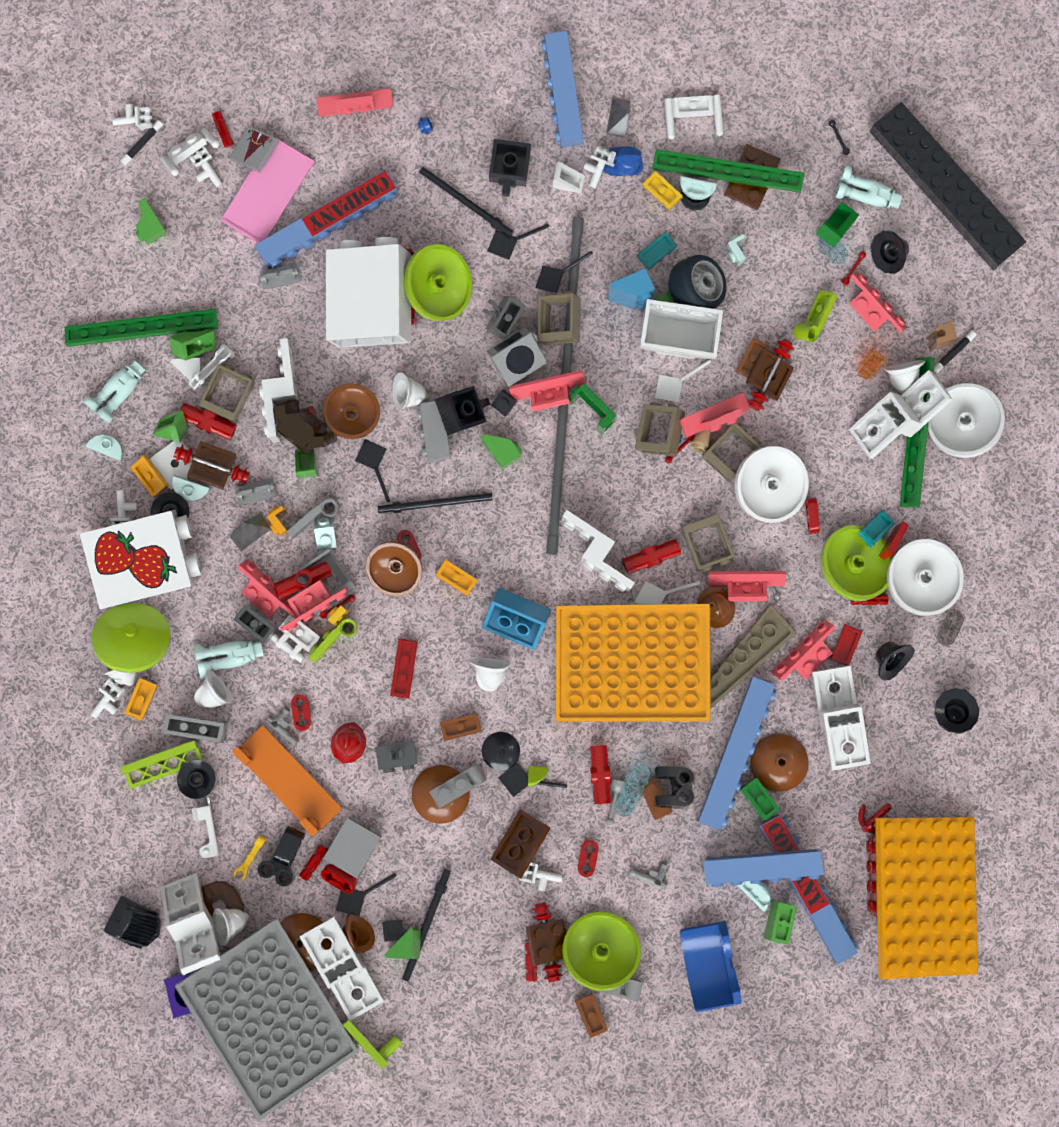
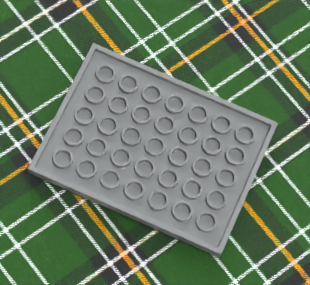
[174,918,359,1121]

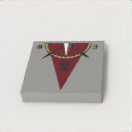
[229,126,279,173]

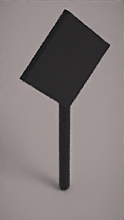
[487,224,549,260]
[535,251,593,293]
[355,439,390,503]
[499,763,567,797]
[336,874,396,917]

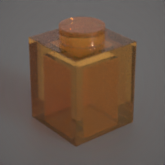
[856,348,888,380]

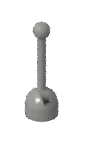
[606,778,627,825]

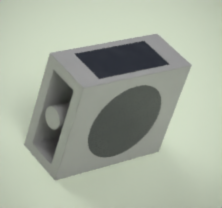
[486,327,547,387]

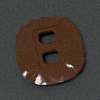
[201,881,244,917]

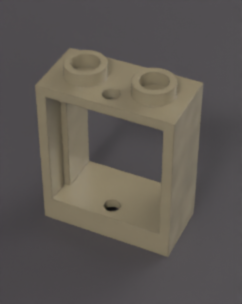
[538,291,581,345]
[199,364,255,424]
[635,402,685,457]
[702,423,761,483]
[681,514,735,573]

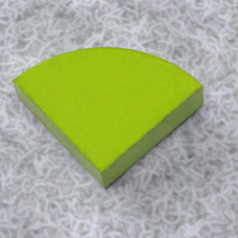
[528,766,548,786]

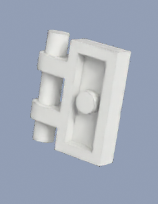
[271,614,321,663]

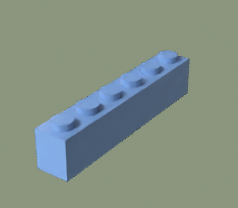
[541,31,583,147]
[703,848,825,887]

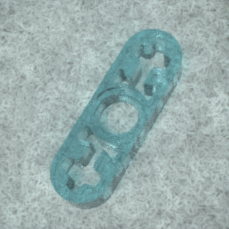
[616,764,652,817]

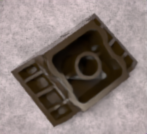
[274,400,337,455]

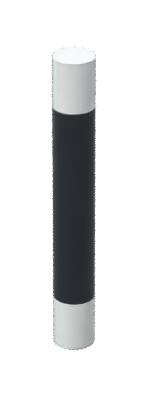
[120,120,163,166]
[934,330,977,374]

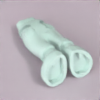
[835,165,903,209]
[82,360,145,424]
[194,640,264,679]

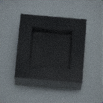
[491,389,518,417]
[382,919,404,942]

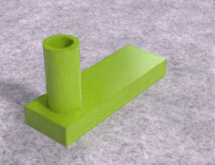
[342,1020,402,1069]

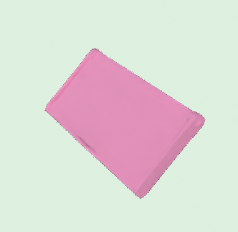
[221,136,315,243]

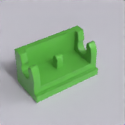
[764,900,797,945]

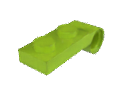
[793,290,838,342]
[309,619,358,664]

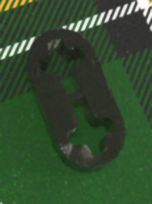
[937,611,964,646]

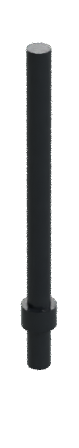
[419,167,514,237]
[378,493,492,514]
[402,868,451,982]

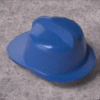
[603,146,644,176]

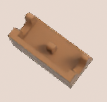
[927,320,957,352]

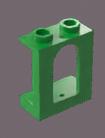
[570,383,617,435]

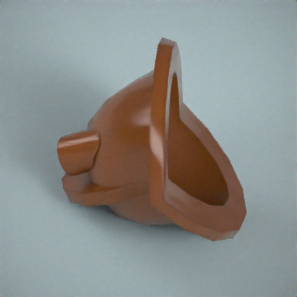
[697,586,736,628]
[342,914,375,954]

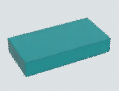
[637,231,678,270]
[857,509,896,548]

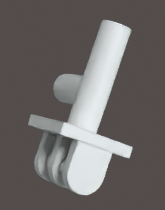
[112,104,153,130]
[189,146,223,188]
[584,146,616,188]
[110,489,137,526]
[90,678,125,718]
[519,862,562,891]

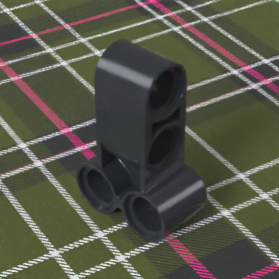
[257,826,306,887]

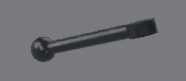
[828,120,850,155]

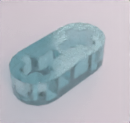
[818,237,848,265]

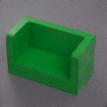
[816,202,859,248]
[740,778,780,821]

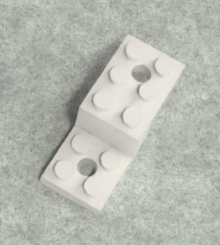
[259,338,298,443]
[849,370,953,459]
[561,510,635,593]
[812,665,871,771]
[160,873,221,975]
[300,916,384,1021]

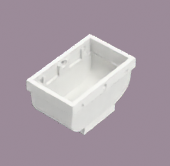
[640,299,723,359]

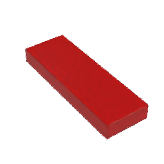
[390,639,418,699]

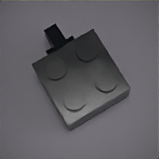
[489,139,531,197]
[435,386,491,436]

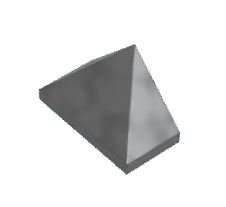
[607,98,631,137]
[230,514,271,551]

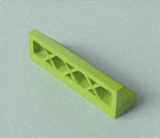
[120,740,204,789]

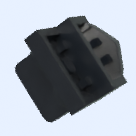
[103,896,160,949]

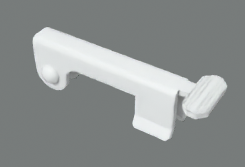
[189,344,235,390]
[192,795,219,858]

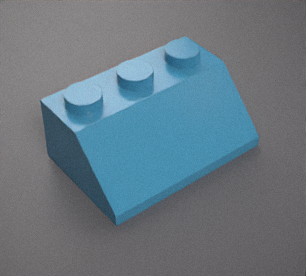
[607,268,655,310]
[482,588,551,650]

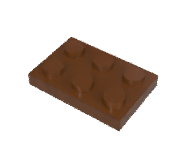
[724,144,781,210]
[490,809,551,879]

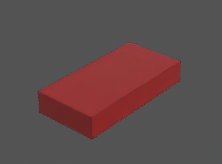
[879,521,909,560]
[830,624,863,666]

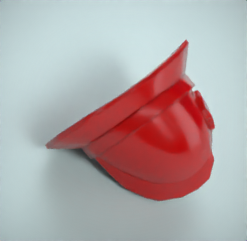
[330,722,366,764]

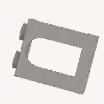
[297,549,356,605]

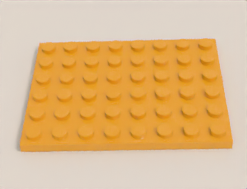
[556,604,711,722]
[875,817,978,980]

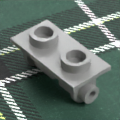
[259,264,300,290]
[235,478,276,506]

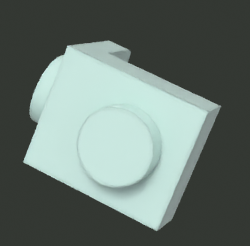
[726,234,746,266]
[314,518,337,550]

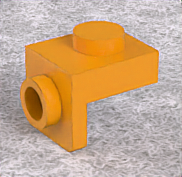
[267,506,287,537]

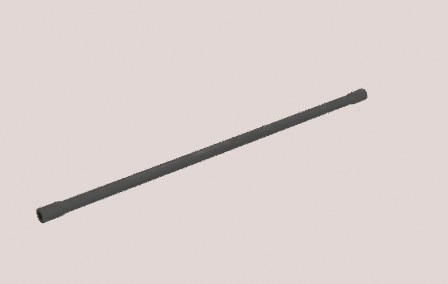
[546,217,584,555]

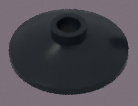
[151,492,190,518]
[482,732,520,771]
[177,760,216,799]

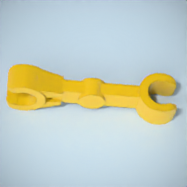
[233,835,267,881]

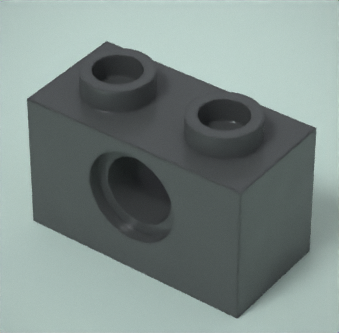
[233,605,278,644]

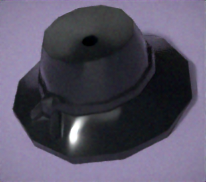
[871,230,909,274]
[875,642,915,681]
[934,688,980,734]

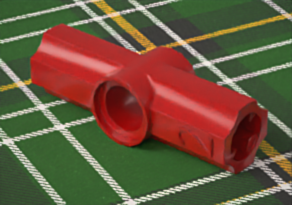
[180,403,237,441]
[622,539,682,574]
[273,561,333,600]
[590,745,611,804]

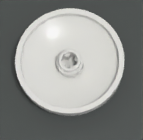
[928,383,1005,458]
[735,446,809,523]
[887,539,964,616]

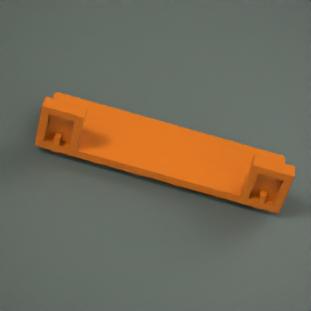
[232,726,342,837]

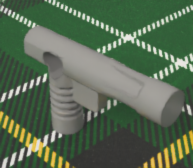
[265,708,299,746]
[629,863,668,890]

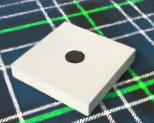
[150,440,192,491]

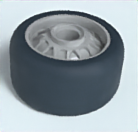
[668,255,727,309]

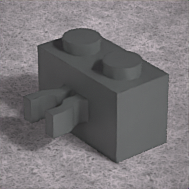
[482,296,526,339]
[375,741,418,773]

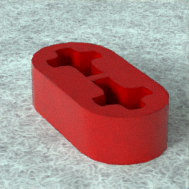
[805,497,820,534]
[396,530,422,560]
[291,694,312,731]
[577,840,599,877]
[321,864,358,893]

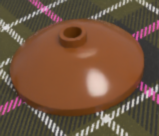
[323,384,380,439]
[366,541,423,597]
[751,734,809,792]
[412,765,470,824]
[280,913,331,971]

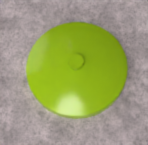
[404,244,472,321]
[820,525,892,601]
[91,603,171,673]
[562,912,641,991]

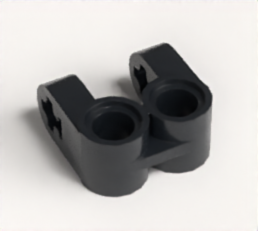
[655,766,694,809]

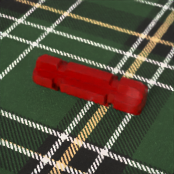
[212,111,234,148]
[850,594,889,605]
[299,845,328,881]
[525,943,537,982]

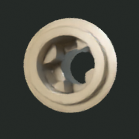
[691,429,711,453]

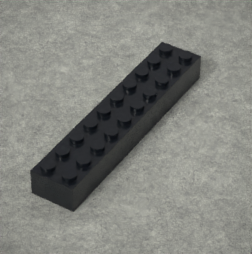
[870,102,1026,271]

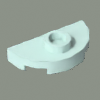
[680,176,717,200]
[85,435,123,461]
[172,475,210,501]
[737,881,771,913]

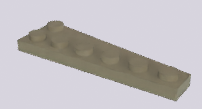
[711,605,796,708]

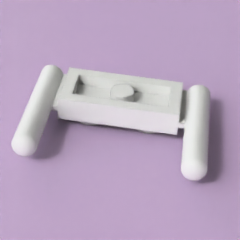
[665,95,724,140]
[160,128,219,176]

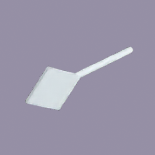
[655,359,711,403]
[635,581,700,605]

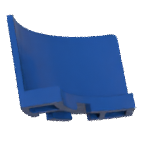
[680,921,742,1012]

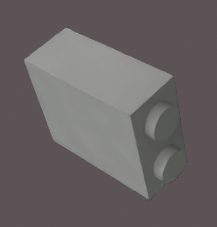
[323,816,381,878]

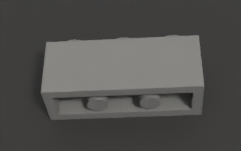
[417,401,450,462]
[163,714,227,743]

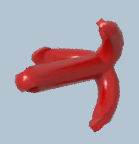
[858,803,892,834]

